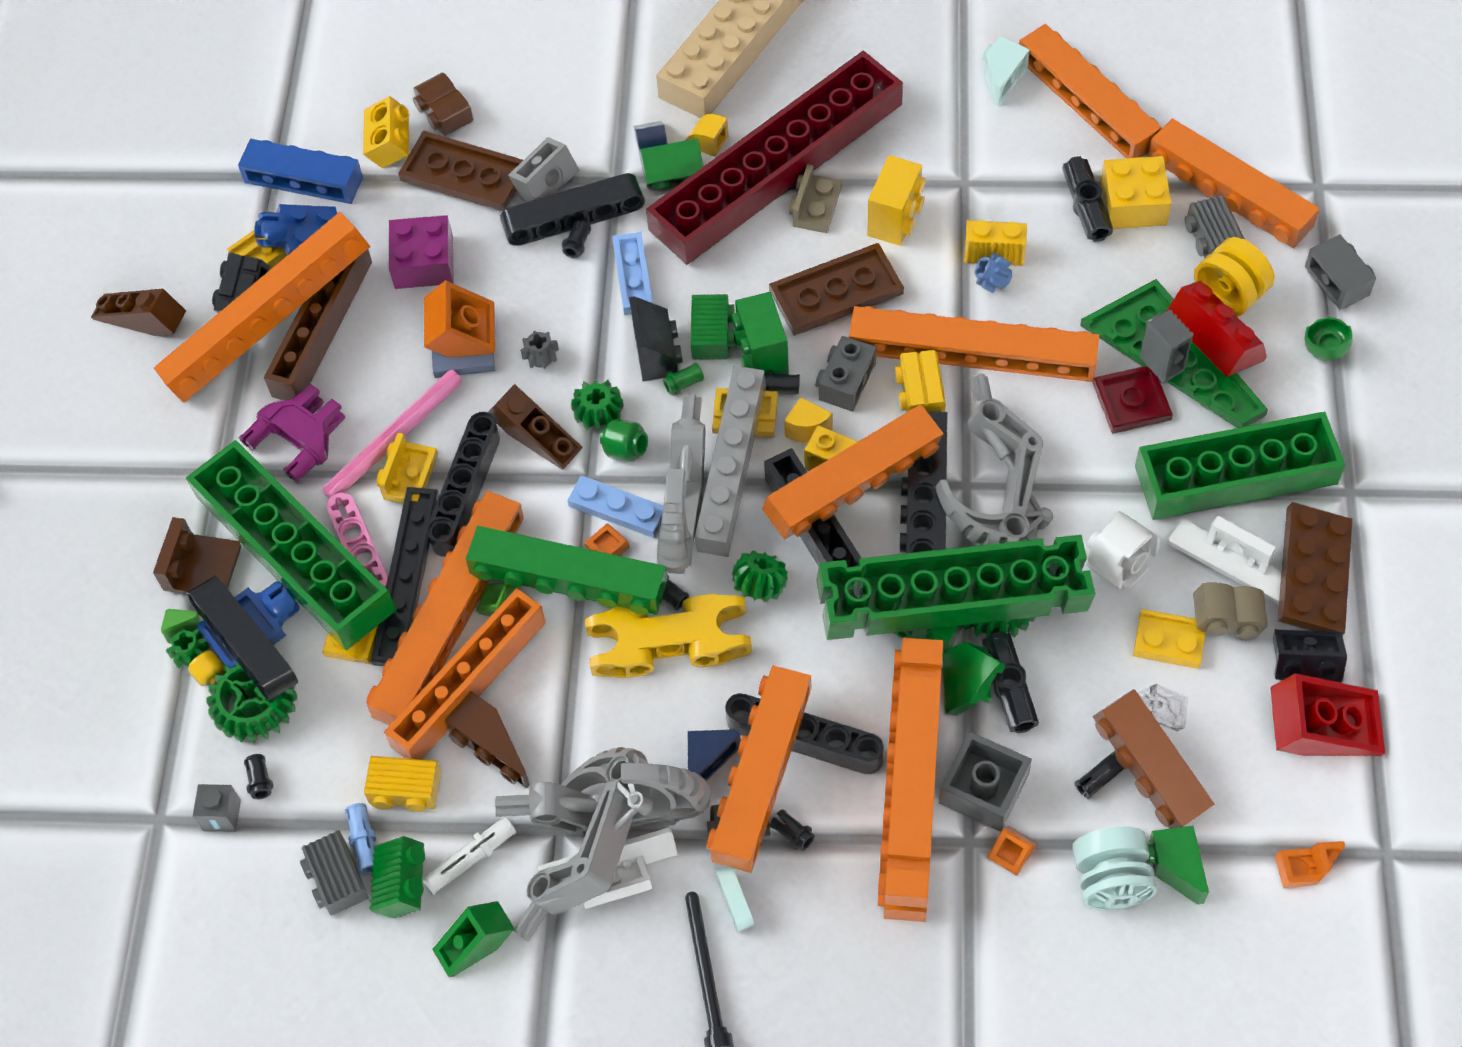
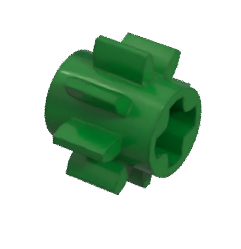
[166,628,210,668]

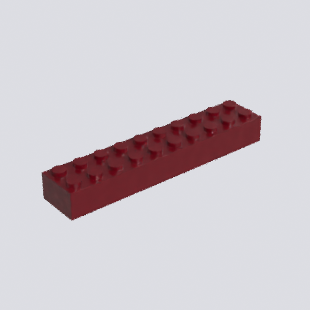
[646,50,903,265]

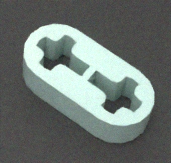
[715,867,754,932]

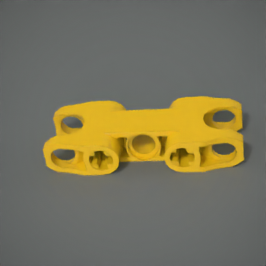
[585,594,752,678]

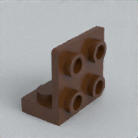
[153,517,242,594]

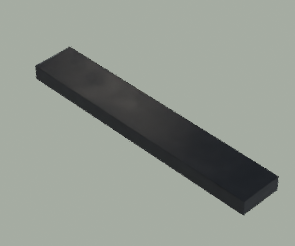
[371,487,440,666]

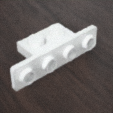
[1168,516,1281,605]
[538,828,677,909]

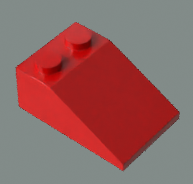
[1270,673,1385,756]

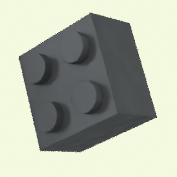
[939,731,1032,832]

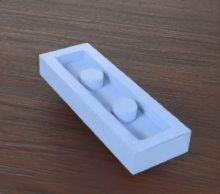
[612,232,653,315]
[567,475,663,538]

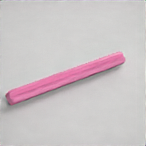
[322,370,462,499]

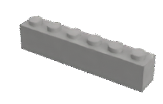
[695,366,766,557]

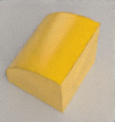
[685,114,729,157]
[784,397,833,443]

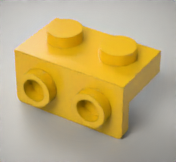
[376,432,438,504]

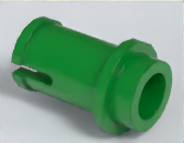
[663,362,704,395]

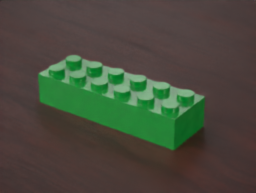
[1135,411,1346,520]

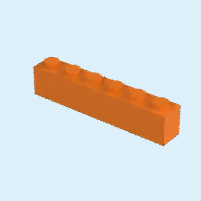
[1019,23,1162,158]
[1148,118,1320,248]
[762,404,944,540]
[384,588,546,759]
[706,665,812,873]

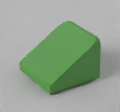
[476,583,516,617]
[161,609,202,644]

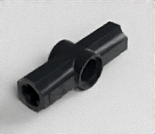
[1062,156,1113,242]
[982,631,1039,734]

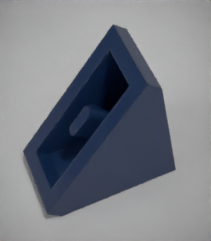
[633,121,668,174]
[687,729,741,781]

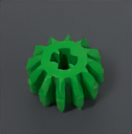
[571,378,624,432]
[732,550,788,602]

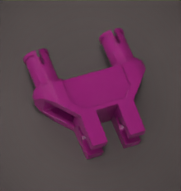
[239,384,345,483]

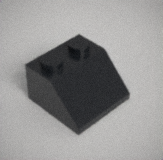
[629,296,683,381]

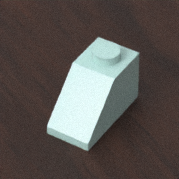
[983,36,1030,106]

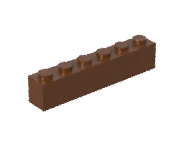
[263,249,372,401]

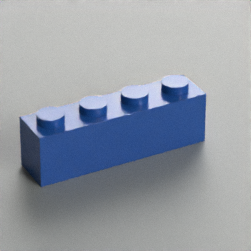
[238,138,363,204]

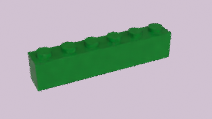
[466,525,667,615]

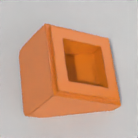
[987,826,1038,876]

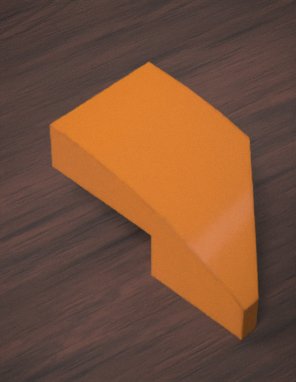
[1274,841,1345,888]

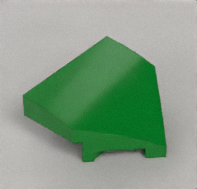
[942,642,1006,716]

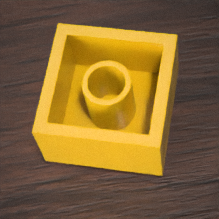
[867,155,926,246]
[1100,156,1172,229]

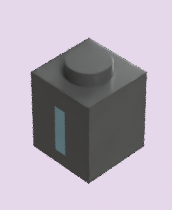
[193,784,241,832]

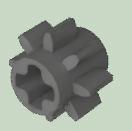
[520,331,559,369]

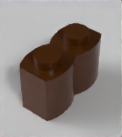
[413,72,474,136]

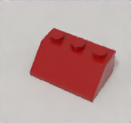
[1166,280,1267,377]

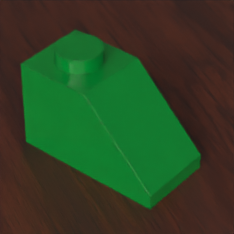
[1146,825,1209,904]
[432,901,515,977]

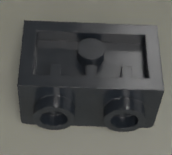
[1273,629,1347,683]

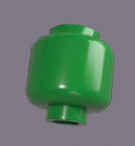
[600,419,648,462]

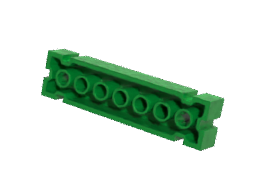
[816,535,1096,640]

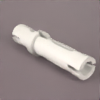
[422,817,517,896]

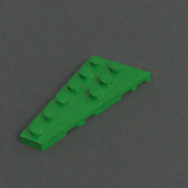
[1080,279,1268,428]

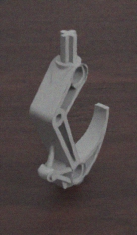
[935,373,1053,545]
[657,393,706,574]
[514,747,653,941]
[495,763,712,837]

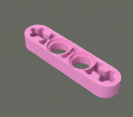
[326,493,388,588]

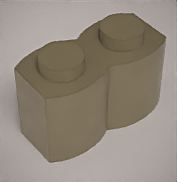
[1193,582,1268,640]

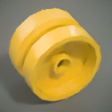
[1194,237,1275,316]

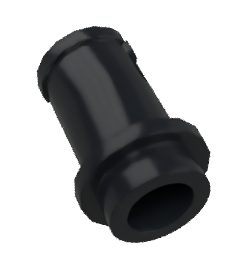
[562,220,592,258]
[765,370,800,394]
[662,574,689,611]
[244,754,274,799]
[770,809,815,851]

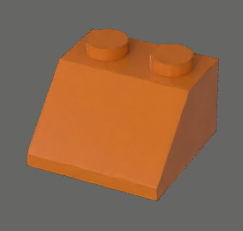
[424,280,495,358]

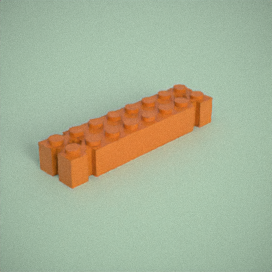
[877,638,943,922]

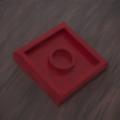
[1093,366,1173,434]

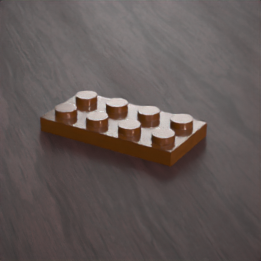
[398,130,523,211]
[769,243,904,336]
[1278,502,1353,636]

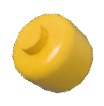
[188,650,225,686]

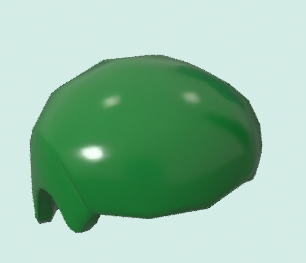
[1304,317,1353,361]

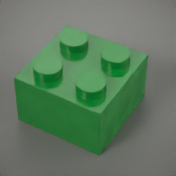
[731,291,789,375]

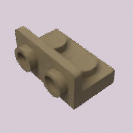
[789,164,842,233]

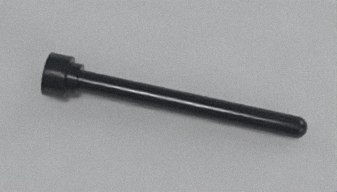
[685,891,734,1047]

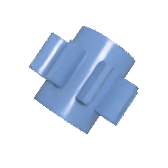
[974,253,1012,293]

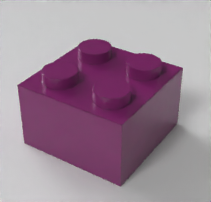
[389,215,454,289]

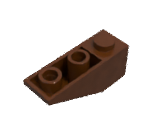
[91,288,187,336]
[488,384,583,470]
[445,691,530,788]

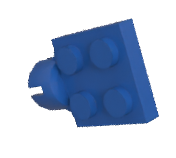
[254,204,338,255]
[196,581,300,668]

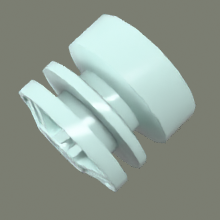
[1072,826,1157,910]

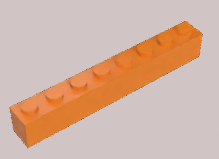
[154,212,371,403]
[849,306,1100,382]
[366,491,524,725]

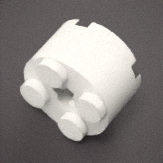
[1086,511,1160,590]

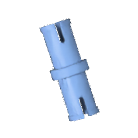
[345,803,376,874]

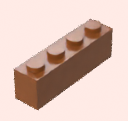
[1092,689,1215,828]

